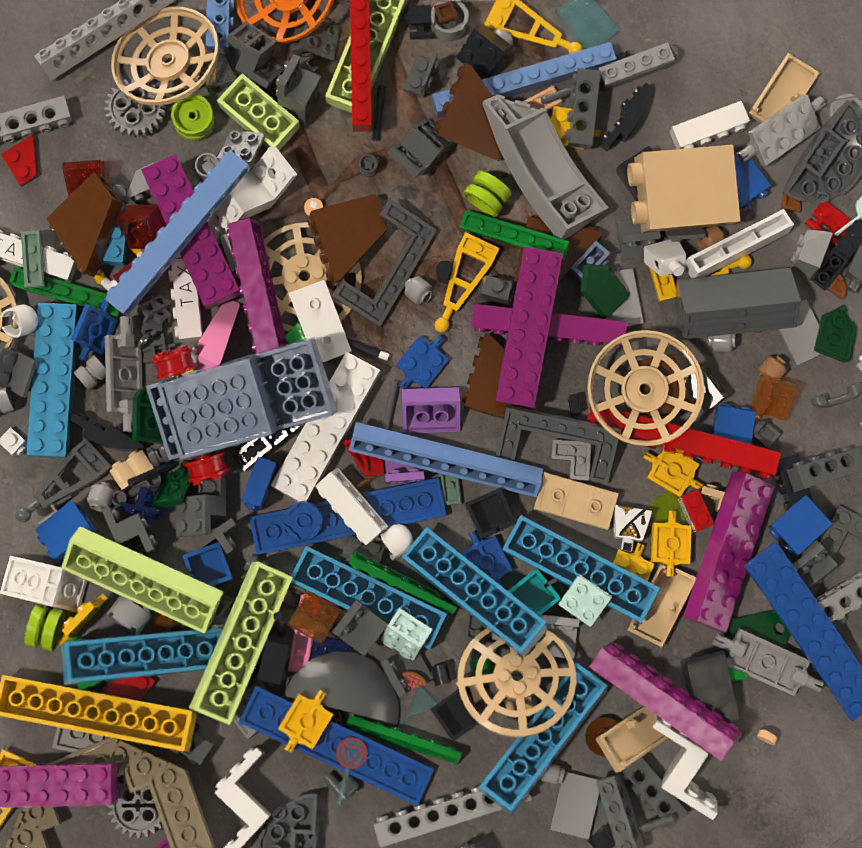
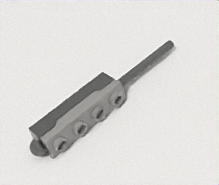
[540,42,679,104]

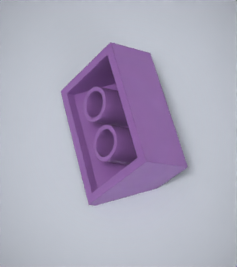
[402,387,460,434]

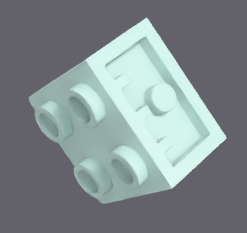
[558,575,611,627]
[381,608,433,660]

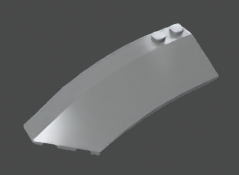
[482,94,608,240]

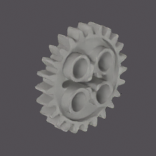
[104,78,166,138]
[107,777,163,838]

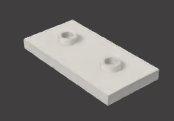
[288,280,351,362]

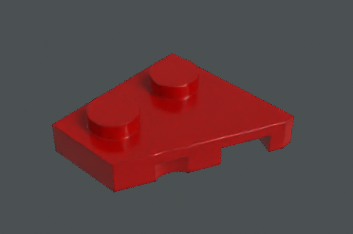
[1,135,38,187]
[343,439,384,477]
[101,676,156,701]

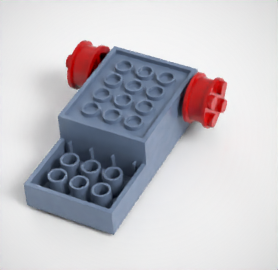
[145,337,337,485]

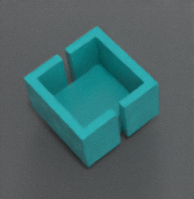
[508,568,561,616]

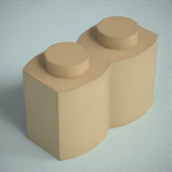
[110,450,154,492]

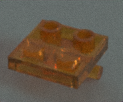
[749,374,798,421]
[288,591,341,644]

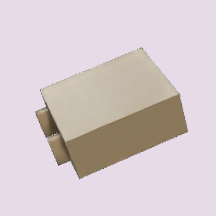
[627,145,740,233]

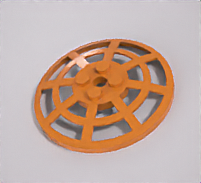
[235,0,334,43]

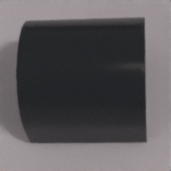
[436,260,453,284]
[430,664,451,686]

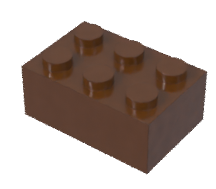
[637,353,686,419]

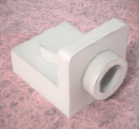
[0,427,27,457]

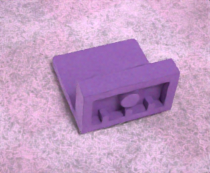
[384,460,424,484]

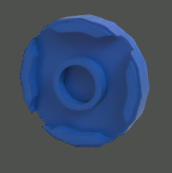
[284,501,323,540]

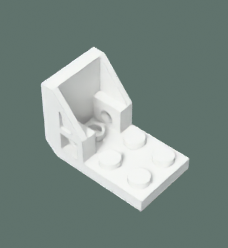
[0,556,87,613]

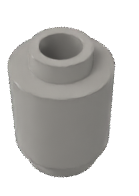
[539,763,565,785]

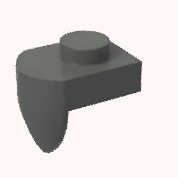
[753,420,780,449]

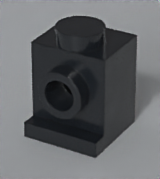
[587,827,616,848]

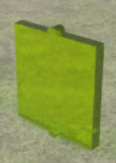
[645,491,686,524]

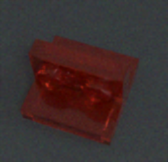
[62,160,106,197]

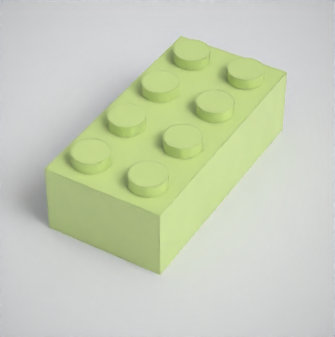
[217,73,300,150]

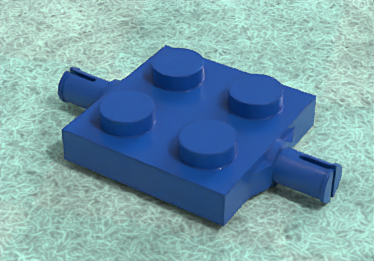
[71,298,117,361]
[396,335,449,389]
[461,530,512,589]

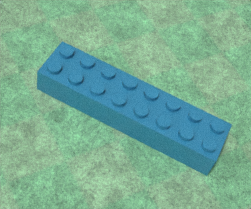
[26,303,80,459]
[502,515,660,625]
[402,527,549,658]
[291,546,447,650]
[61,628,223,685]
[480,662,608,815]

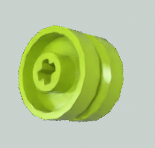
[171,94,215,142]
[463,171,512,217]
[25,604,65,652]

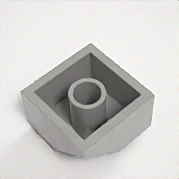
[790,229,833,276]

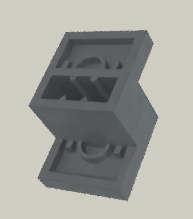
[226,22,284,89]
[276,54,321,126]
[388,118,455,178]
[176,477,226,537]
[101,506,160,555]

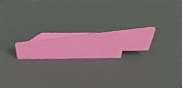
[195,300,240,371]

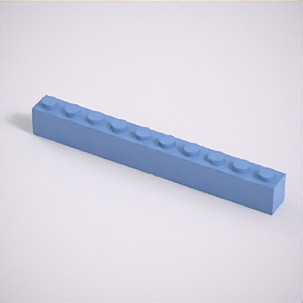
[432,42,616,119]
[105,150,250,317]
[349,422,543,497]

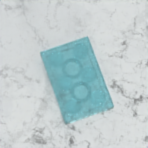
[555,0,619,49]

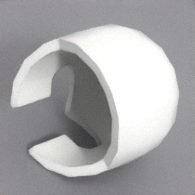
[0,304,38,338]
[380,524,414,560]

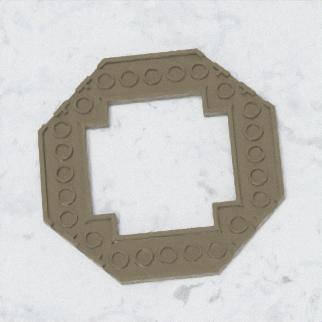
[5,737,214,848]

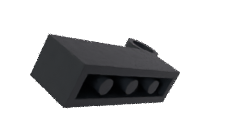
[775,454,814,511]

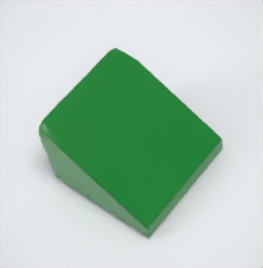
[284,321,306,343]
[469,658,494,677]
[728,667,748,681]

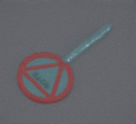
[336,737,367,806]

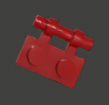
[804,202,851,246]

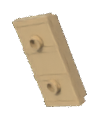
[748,53,820,123]
[533,472,618,530]
[628,563,696,648]
[596,706,668,773]

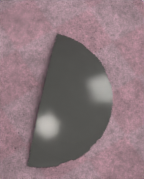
[782,100,862,203]
[284,651,399,725]
[257,794,320,848]

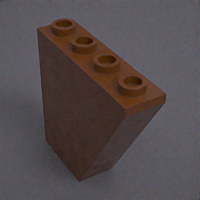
[434,63,502,161]
[46,172,123,277]
[307,194,387,287]
[513,215,602,286]
[462,332,541,419]

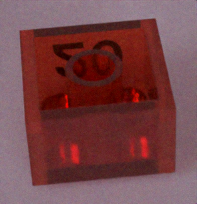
[115,204,167,249]

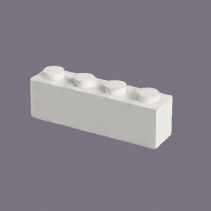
[670,101,750,149]
[315,468,389,545]

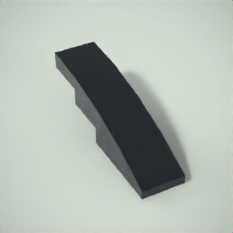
[232,423,304,471]

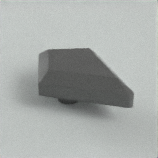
[464,612,487,645]

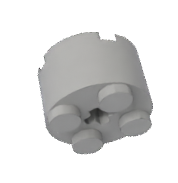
[431,0,468,41]
[107,595,152,636]

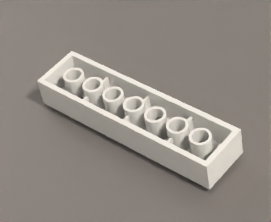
[271,352,380,502]

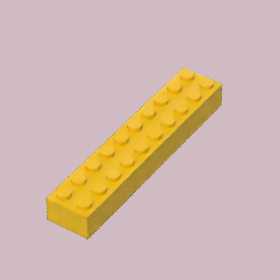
[0,675,198,752]

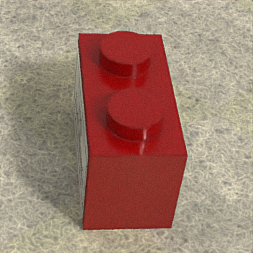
[678,489,714,534]

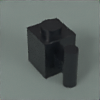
[405,5,432,39]

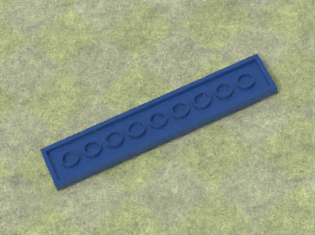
[249,478,446,555]
[744,542,862,721]
[239,686,434,806]

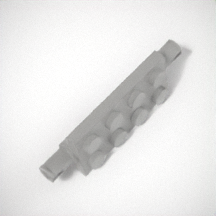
[736,95,826,166]
[105,316,142,432]
[712,628,824,696]

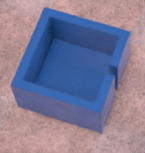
[182,542,234,587]

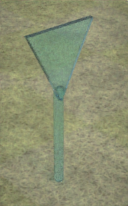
[381,687,437,743]

